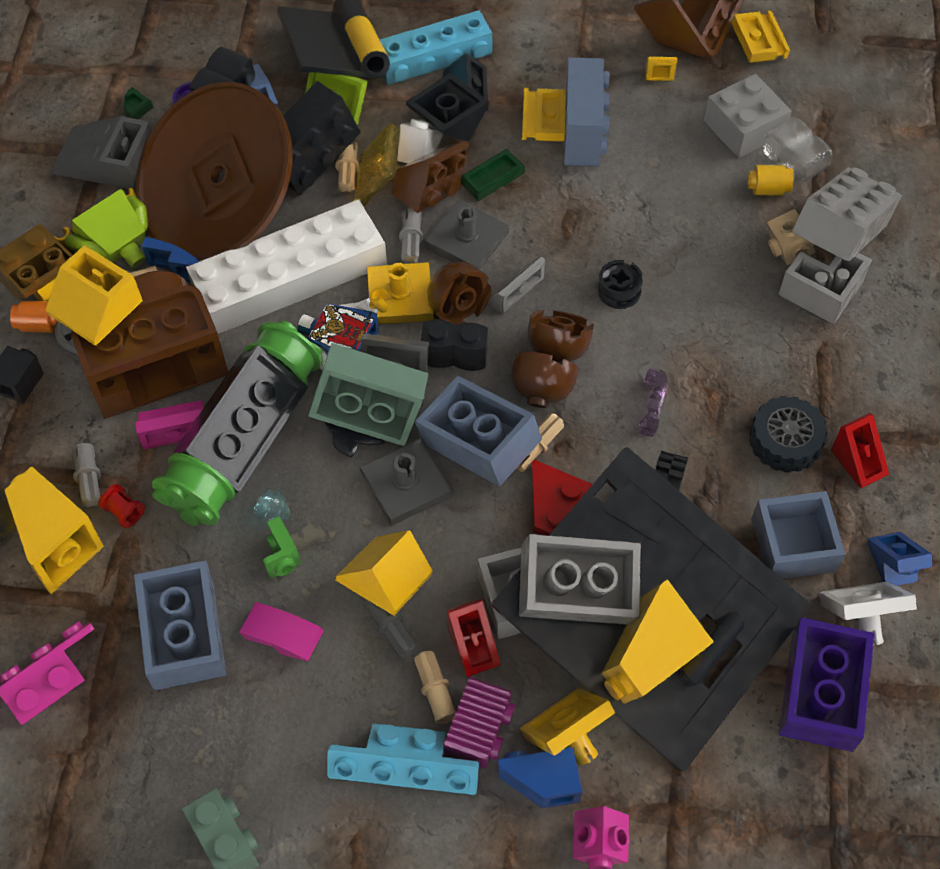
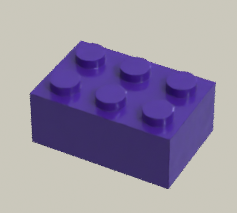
[779,617,875,752]

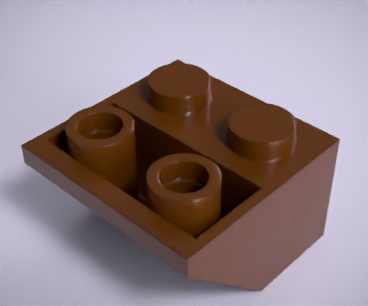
[391,140,470,213]

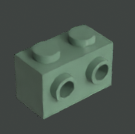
[182,788,260,869]

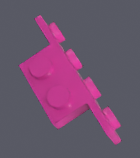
[0,621,95,725]

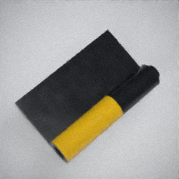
[277,0,390,78]

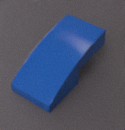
[142,237,200,283]

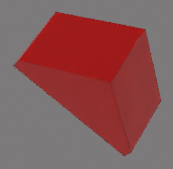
[831,413,889,488]
[447,599,501,677]

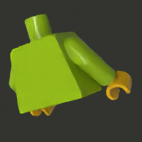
[54,188,148,268]

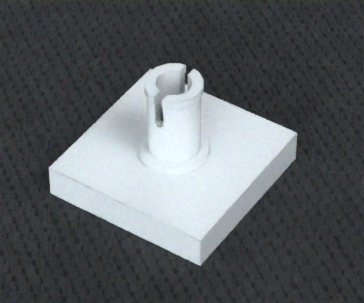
[819,582,917,645]

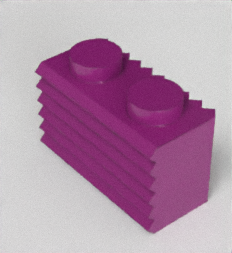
[444,677,516,769]

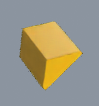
[335,530,433,616]

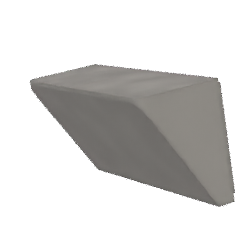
[488,256,545,314]

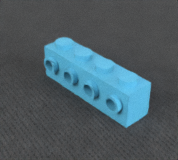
[380,10,492,85]

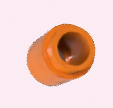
[10,301,57,333]

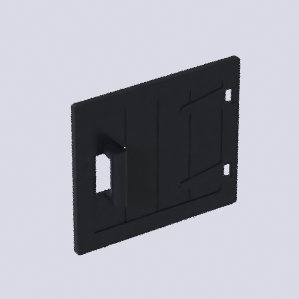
[491,447,811,771]

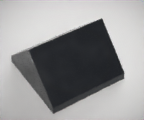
[406,73,489,142]

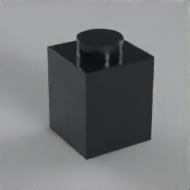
[0,345,44,404]

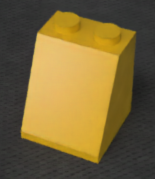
[4,466,104,594]
[602,580,714,704]

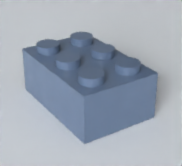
[564,58,609,166]
[415,376,542,487]
[134,560,227,691]

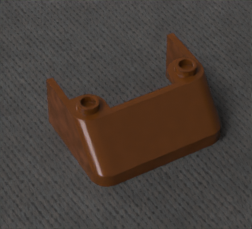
[634,0,743,58]

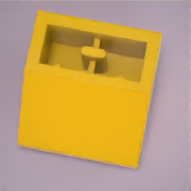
[46,245,143,346]

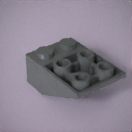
[51,116,152,190]

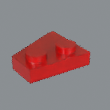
[531,460,593,536]

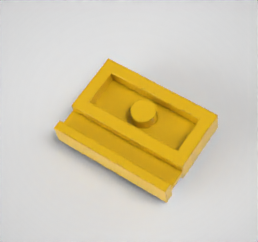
[731,11,790,63]
[522,88,566,141]

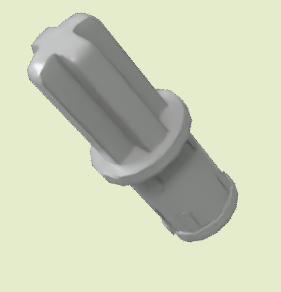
[399,208,423,263]
[72,443,101,508]

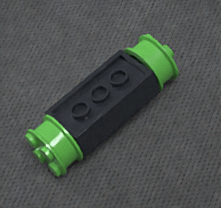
[152,320,322,526]

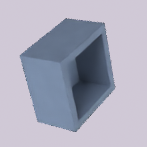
[751,491,845,579]

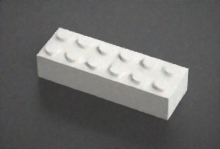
[186,199,387,334]

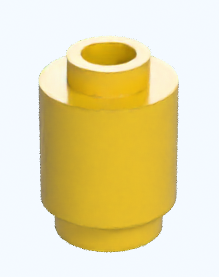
[747,165,794,196]

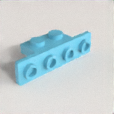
[327,724,479,795]

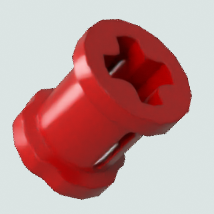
[98,484,145,528]

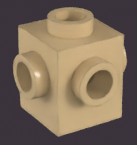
[767,209,815,266]

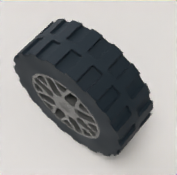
[749,396,828,473]

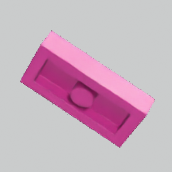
[135,400,204,449]

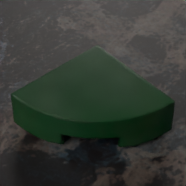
[124,87,154,120]

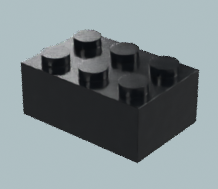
[283,81,361,196]

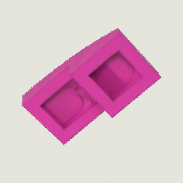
[239,602,324,662]

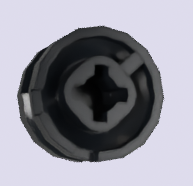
[598,260,643,309]

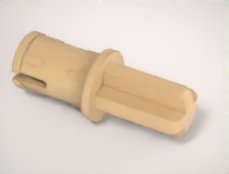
[335,142,359,192]
[516,413,564,472]
[414,650,456,724]

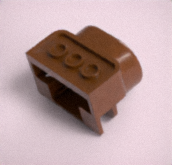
[71,271,228,419]

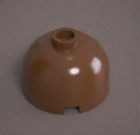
[427,262,492,325]
[528,310,594,365]
[511,351,579,408]

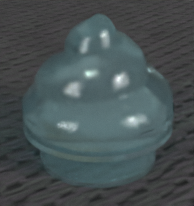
[253,488,290,523]

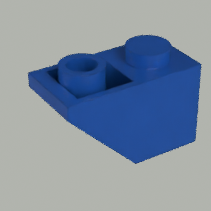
[497,747,582,808]

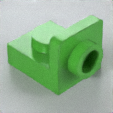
[263,516,302,578]

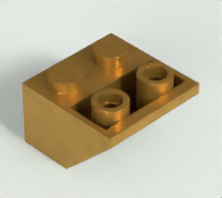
[0,223,73,299]

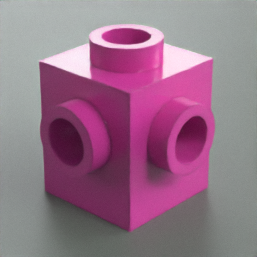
[573,806,630,869]

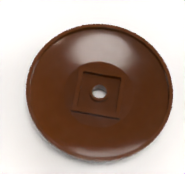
[136,82,293,261]

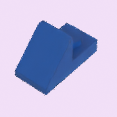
[868,532,933,586]

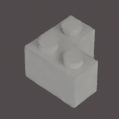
[778,252,872,324]

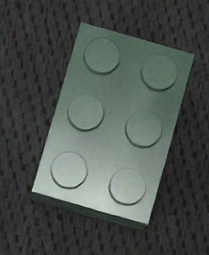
[308,343,429,446]

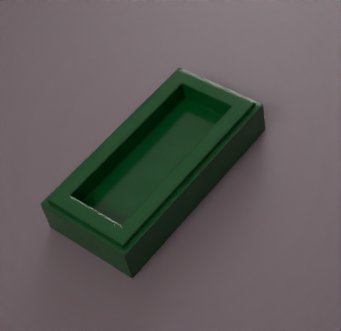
[460,149,525,201]

